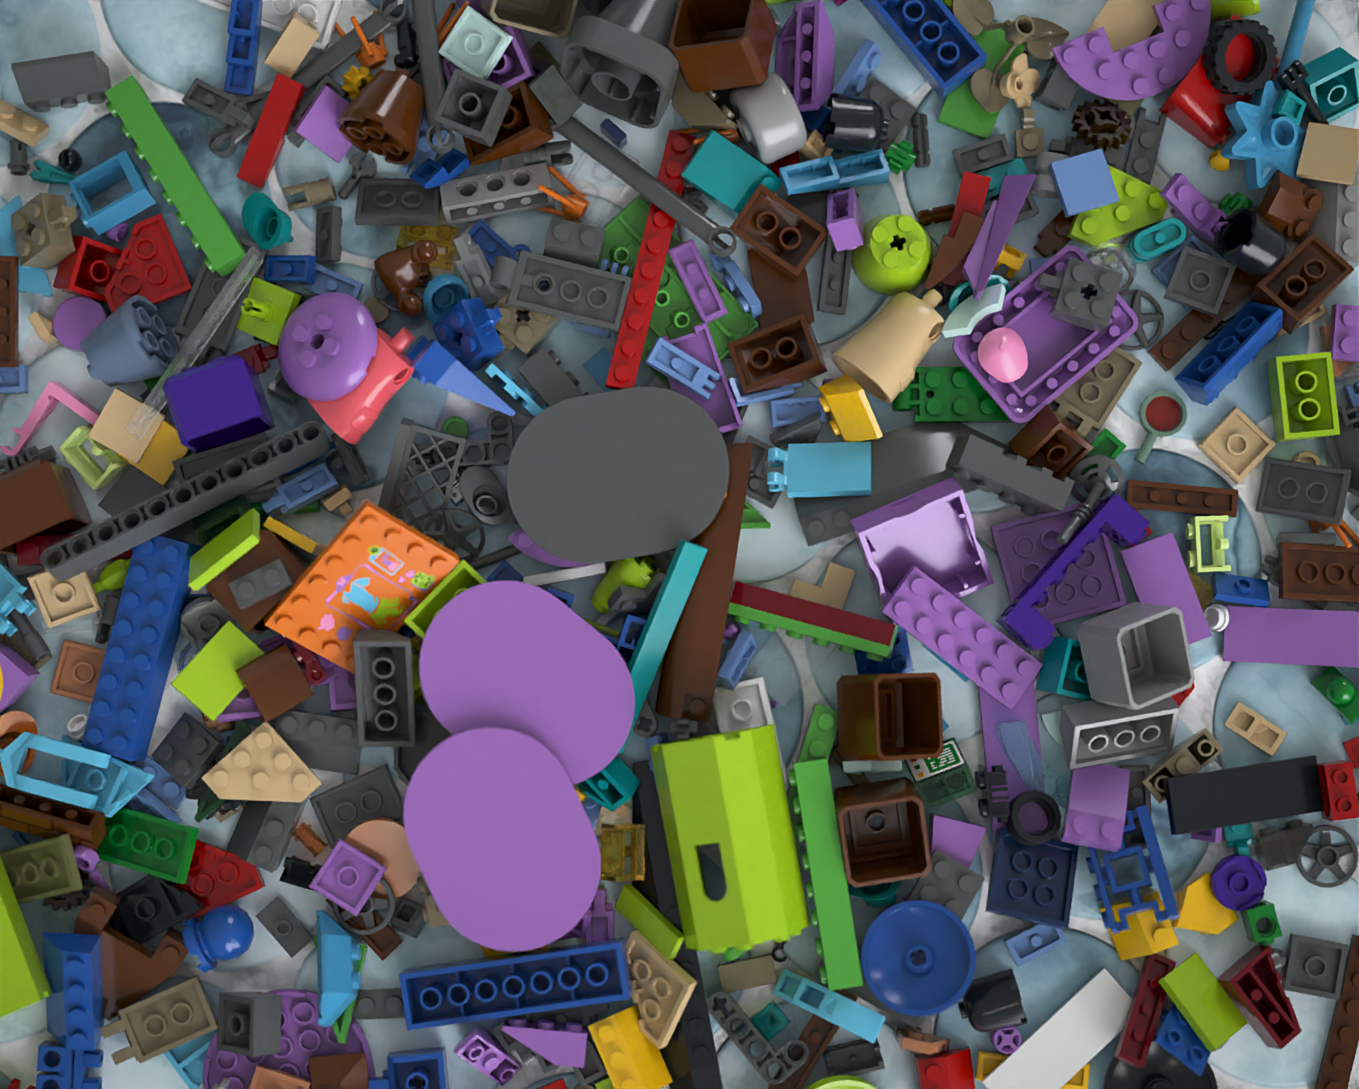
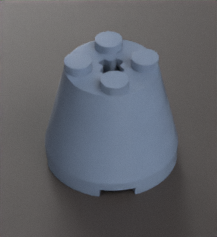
[80,295,181,387]

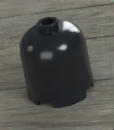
[822,92,889,151]
[1213,207,1286,276]
[958,968,1028,1032]

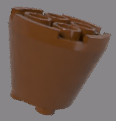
[337,68,426,165]

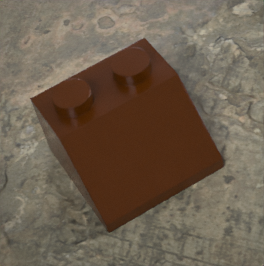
[1008,405,1094,480]

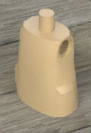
[831,288,945,404]

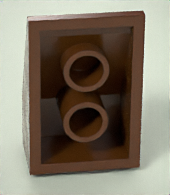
[462,80,554,166]
[730,184,829,282]
[1249,233,1354,335]
[727,313,827,394]

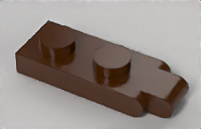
[1033,209,1075,258]

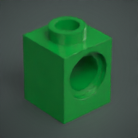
[1240,900,1282,946]

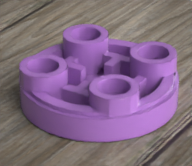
[52,296,108,352]

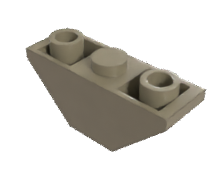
[673,70,739,132]
[1141,728,1224,804]

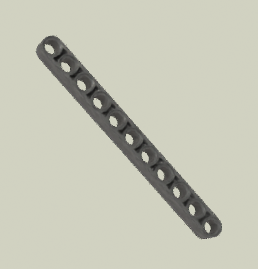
[41,421,330,581]

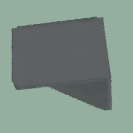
[389,897,426,939]

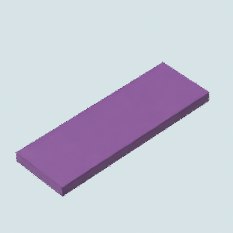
[1223,606,1359,668]
[978,679,1047,836]

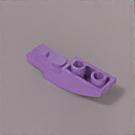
[1159,173,1228,250]

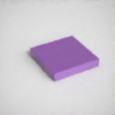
[293,85,352,163]
[309,838,388,916]

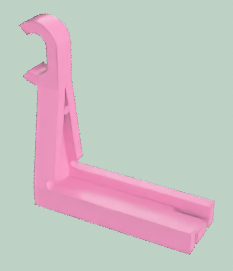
[0,381,101,456]

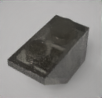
[1253,819,1314,871]

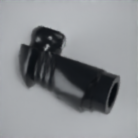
[394,22,419,69]

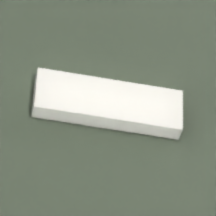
[523,563,607,587]

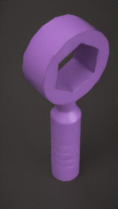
[73,845,110,890]

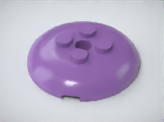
[278,292,378,401]

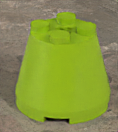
[852,213,934,296]

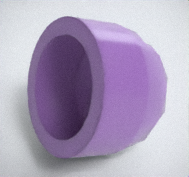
[105,221,128,243]

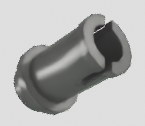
[7,139,30,176]

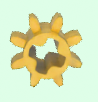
[341,66,374,99]

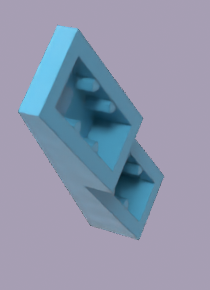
[779,149,891,195]

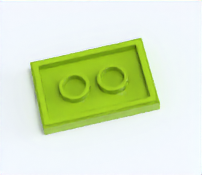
[188,508,260,591]
[170,621,265,721]
[1158,952,1248,1053]

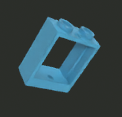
[68,150,156,235]

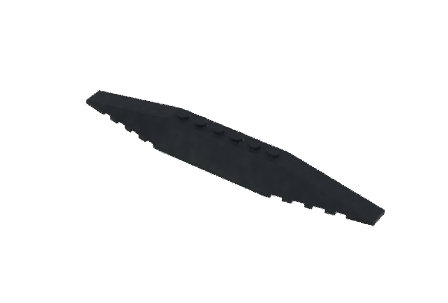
[632,760,723,1089]

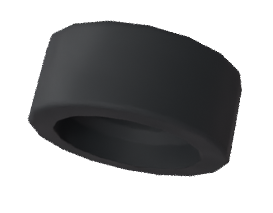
[1005,790,1062,846]

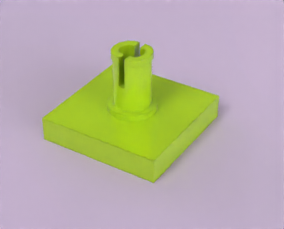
[236,277,301,346]

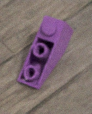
[502,1017,588,1068]

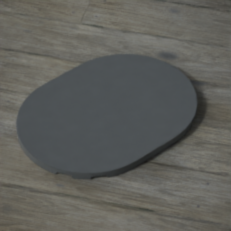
[506,386,730,564]

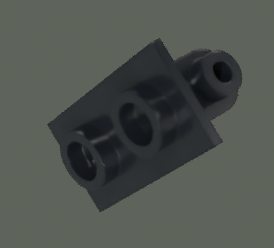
[280,855,322,892]

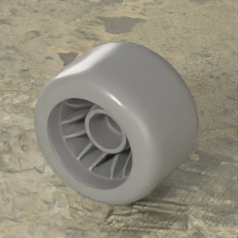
[729,72,807,164]

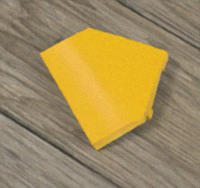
[1173,872,1238,935]

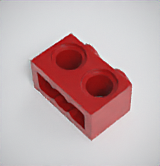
[1317,760,1359,821]

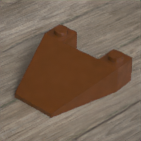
[73,883,188,1021]

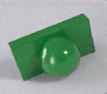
[1311,666,1359,724]

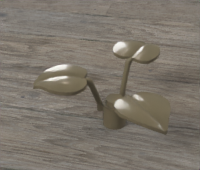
[951,0,1069,113]

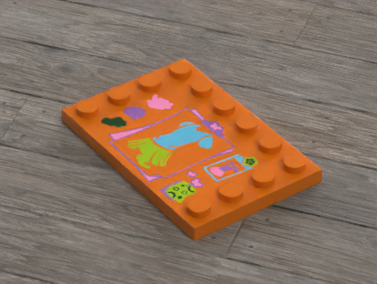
[264,500,460,674]

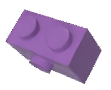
[825,188,864,252]

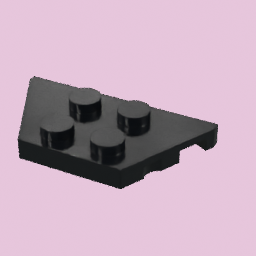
[111,875,205,945]

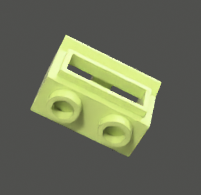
[58,424,128,490]
[1185,515,1231,573]

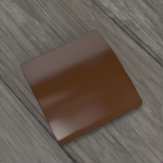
[235,643,315,723]

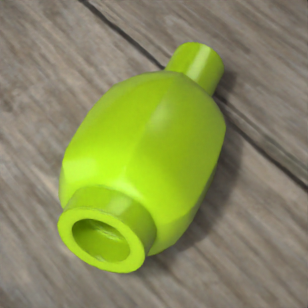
[93,558,131,594]

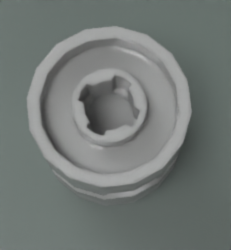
[1030,152,1070,199]

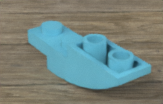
[772,968,886,1043]

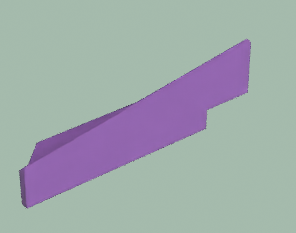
[962,174,1036,301]

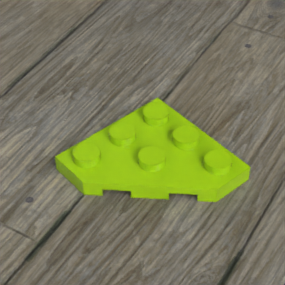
[1067,164,1168,248]

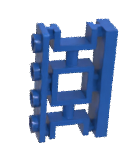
[1083,805,1180,934]

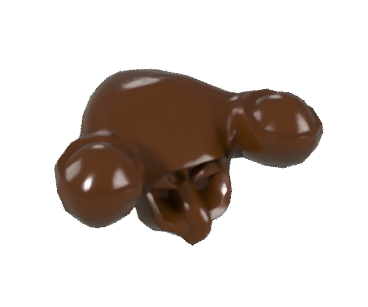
[374,240,438,316]

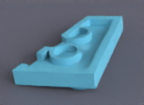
[485,363,548,418]

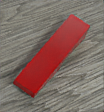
[237,73,307,189]
[939,171,991,287]

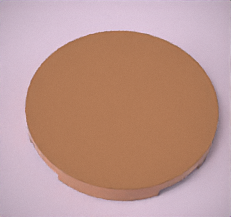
[344,817,421,900]

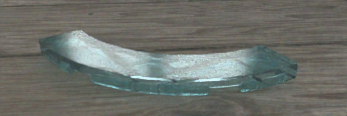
[996,720,1070,810]

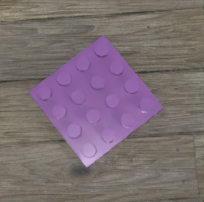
[990,501,1127,625]

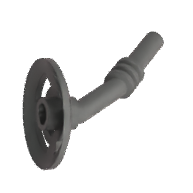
[1056,455,1124,545]

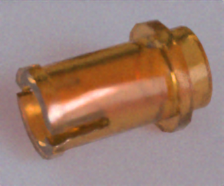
[292,822,328,858]

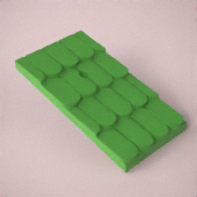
[599,196,759,390]

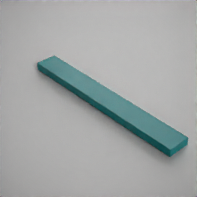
[618,539,708,754]

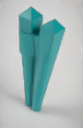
[29,159,78,185]

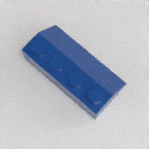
[1174,301,1283,406]
[42,931,104,1051]

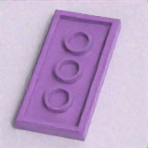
[1119,532,1212,645]

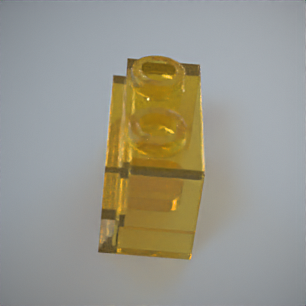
[396,224,458,270]
[601,823,645,882]

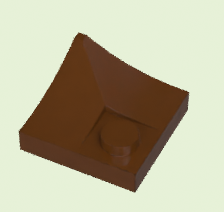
[309,1052,369,1089]

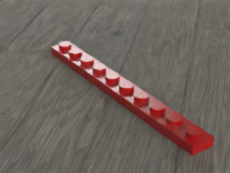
[605,130,696,390]

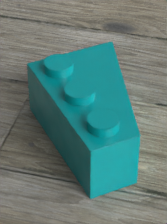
[574,755,641,812]

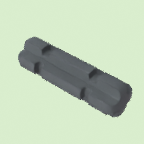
[912,114,930,168]

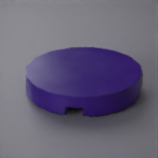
[1210,854,1267,911]

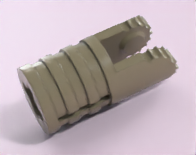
[282,176,337,212]

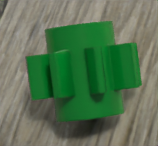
[885,139,917,175]
[1217,192,1252,216]

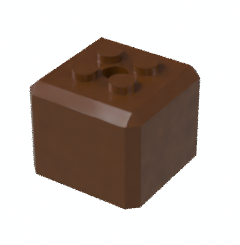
[668,0,777,93]
[0,459,93,556]
[206,530,310,634]
[836,673,943,761]
[833,777,932,887]

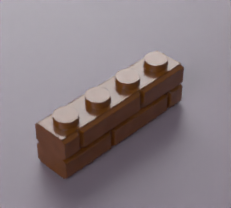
[0,784,106,851]

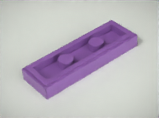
[668,239,728,324]

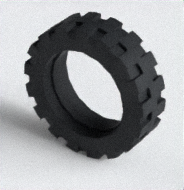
[1203,19,1277,95]

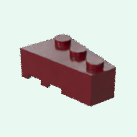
[1217,945,1302,1049]

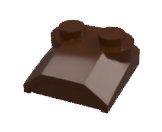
[1257,171,1323,242]

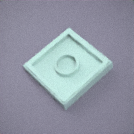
[438,5,513,80]

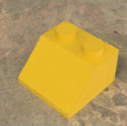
[818,373,883,442]
[1099,888,1179,961]

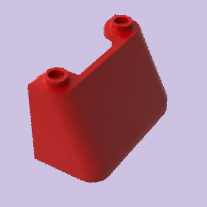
[1159,13,1280,149]

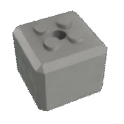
[1077,602,1195,710]

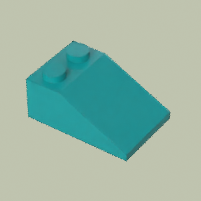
[680,130,783,220]
[1036,636,1093,701]

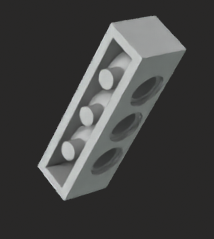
[439,162,555,225]

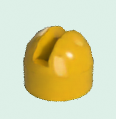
[1209,149,1229,171]

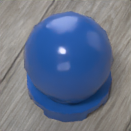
[182,905,254,973]

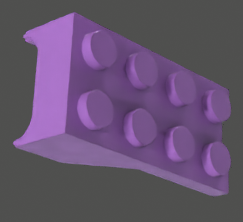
[654,322,743,434]

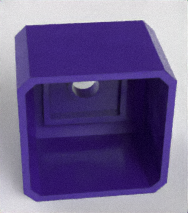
[162,355,276,454]

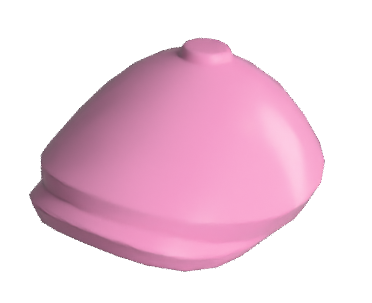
[978,327,1028,383]

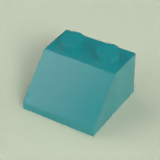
[1296,47,1359,123]

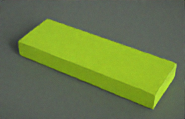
[614,884,685,960]

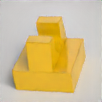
[993,243,1026,279]

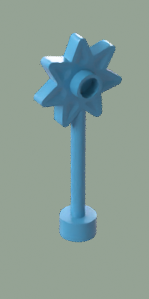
[1221,0,1315,190]

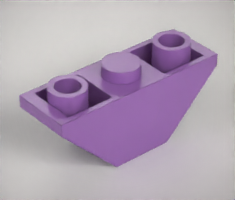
[454,1024,523,1087]

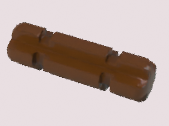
[917,204,955,226]

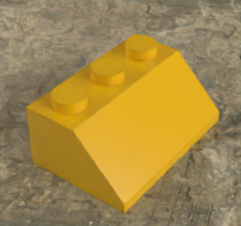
[588,1004,673,1089]

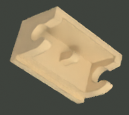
[264,11,320,79]

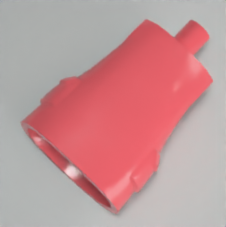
[306,327,415,445]

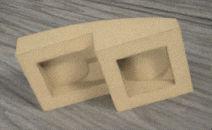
[1224,702,1288,757]

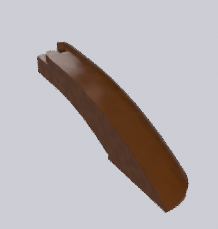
[655,443,754,722]

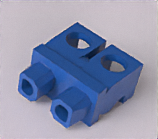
[36,1041,104,1089]

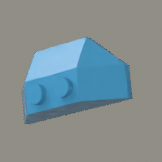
[316,910,362,1027]

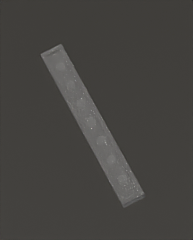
[126,246,264,440]

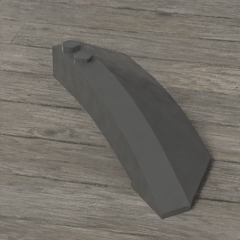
[793,423,1015,546]

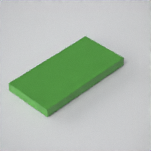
[937,28,1026,140]

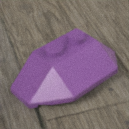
[776,0,835,112]

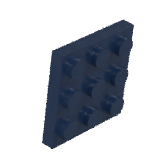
[985,828,1079,929]

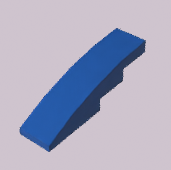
[224,0,262,97]

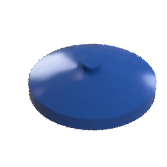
[861,900,976,1017]

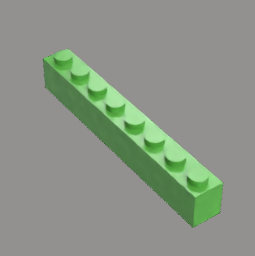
[104,75,251,277]
[788,757,863,991]

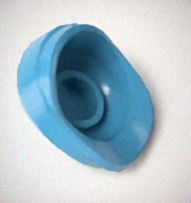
[423,273,469,325]

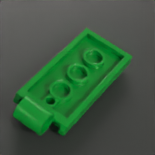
[892,367,1014,423]
[95,806,199,884]

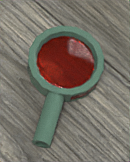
[1134,390,1187,464]

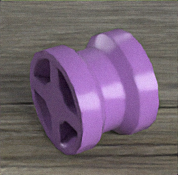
[990,1027,1021,1054]

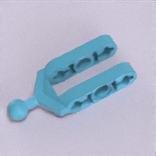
[0,732,111,810]

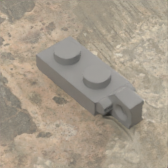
[453,233,503,308]

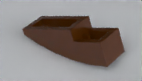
[924,211,985,289]

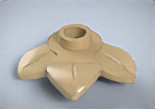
[1000,53,1041,109]

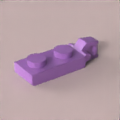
[586,888,615,943]

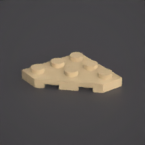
[202,722,323,802]
[626,930,697,1049]

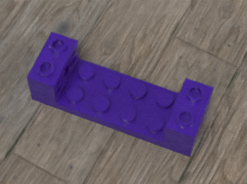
[996,493,1150,650]

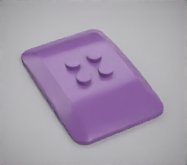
[952,245,1139,424]

